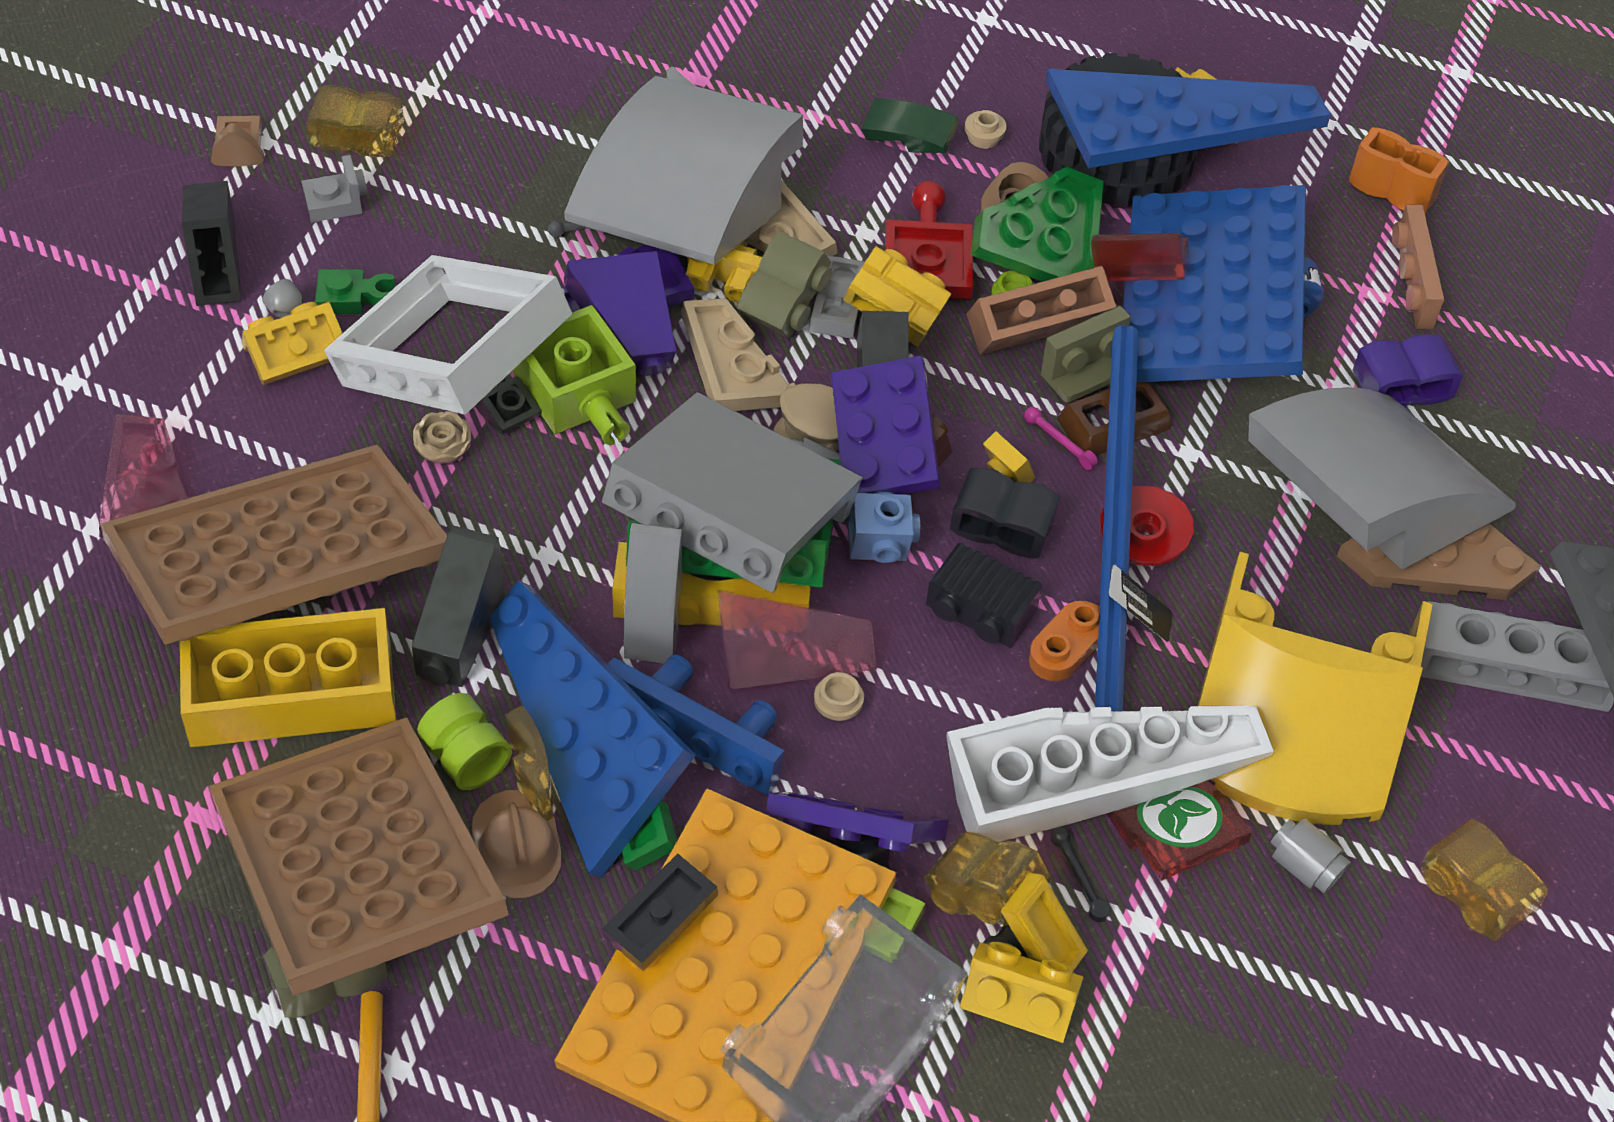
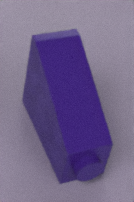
[564,251,676,376]

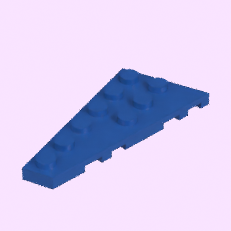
[1046,69,1331,168]
[489,580,696,878]

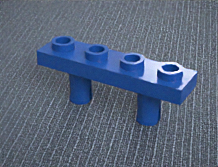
[607,655,785,796]

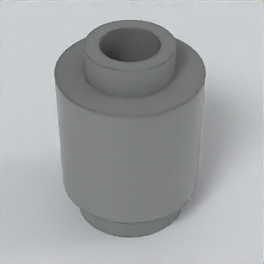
[1270,818,1351,894]

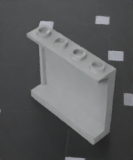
[602,392,863,593]

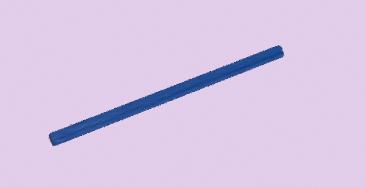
[1095,325,1139,711]

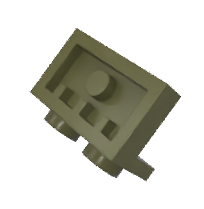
[1041,305,1131,403]

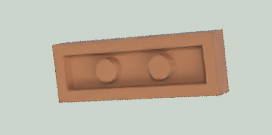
[1392,205,1444,329]

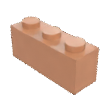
[966,266,1116,355]

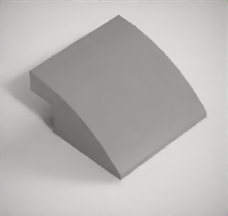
[564,76,803,265]
[1248,387,1516,570]

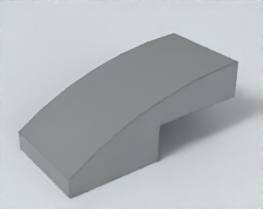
[809,255,865,339]

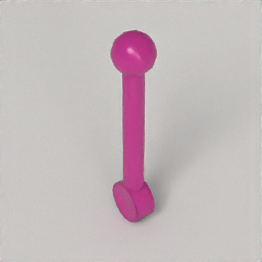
[1024,407,1098,470]

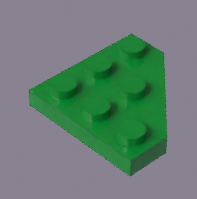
[971,167,1104,282]

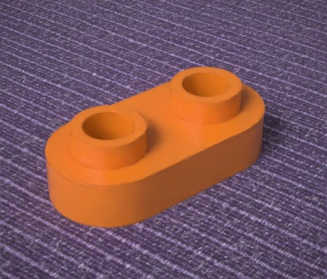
[1029,601,1100,681]

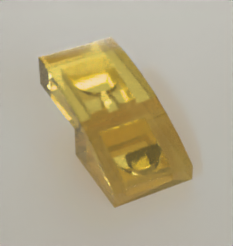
[505,705,553,821]

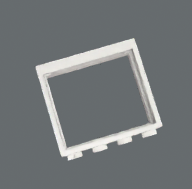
[324,255,572,414]

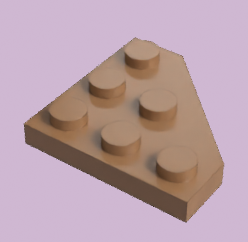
[1337,523,1541,600]

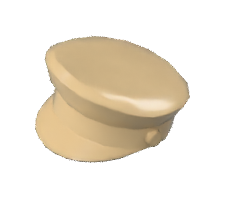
[773,383,839,451]

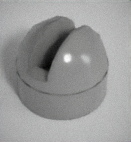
[262,279,302,318]

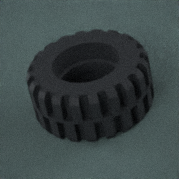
[1039,53,1199,208]

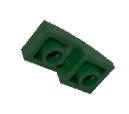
[861,98,959,153]

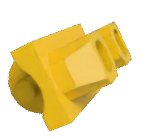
[686,240,762,303]

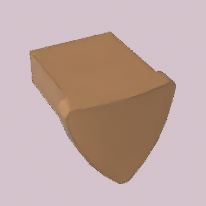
[211,115,264,166]

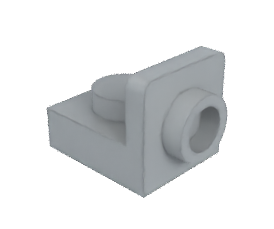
[301,155,367,223]

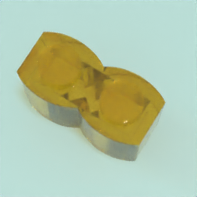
[307,85,404,157]
[1420,819,1548,942]
[924,832,1051,925]

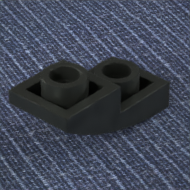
[474,374,542,434]

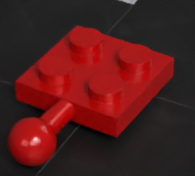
[885,180,973,299]

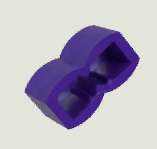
[1352,335,1463,407]

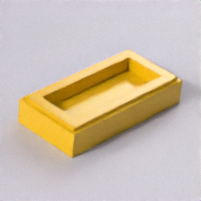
[1001,873,1088,971]

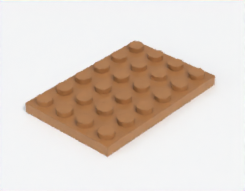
[101,445,447,645]
[209,717,509,996]

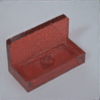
[1091,233,1189,281]

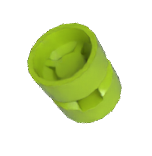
[417,693,512,790]

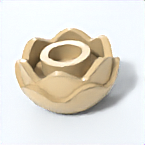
[413,411,471,464]

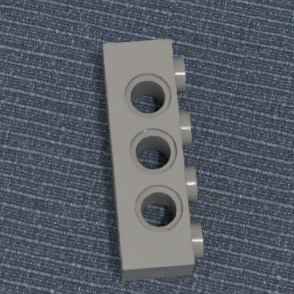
[1421,601,1614,712]

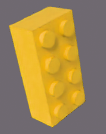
[180,608,396,747]

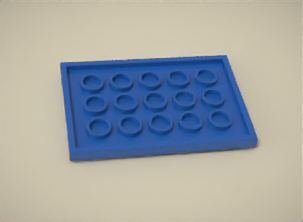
[1123,185,1306,382]

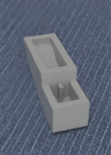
[624,523,682,664]

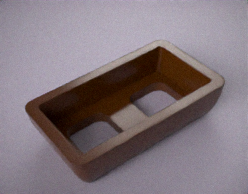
[1057,382,1172,456]

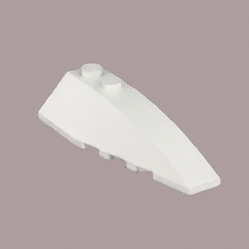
[946,706,1274,849]

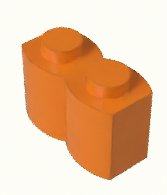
[1349,127,1449,214]

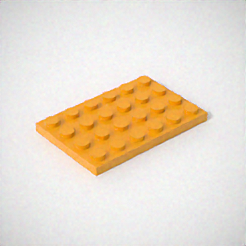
[554,789,897,1122]

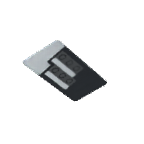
[1109,565,1172,642]

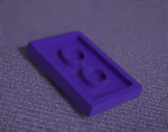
[831,355,941,495]

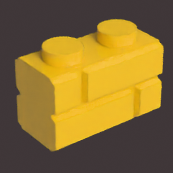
[843,246,952,347]

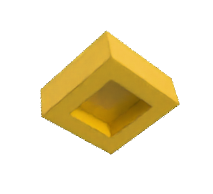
[983,431,1036,483]

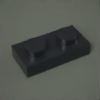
[602,853,718,971]

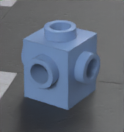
[847,492,920,563]

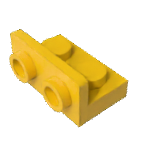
[242,302,343,385]
[959,942,1083,1043]

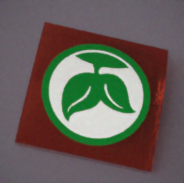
[1106,780,1252,881]

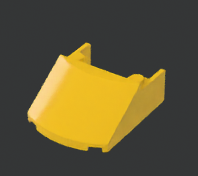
[1197,552,1433,825]

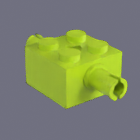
[513,305,636,445]

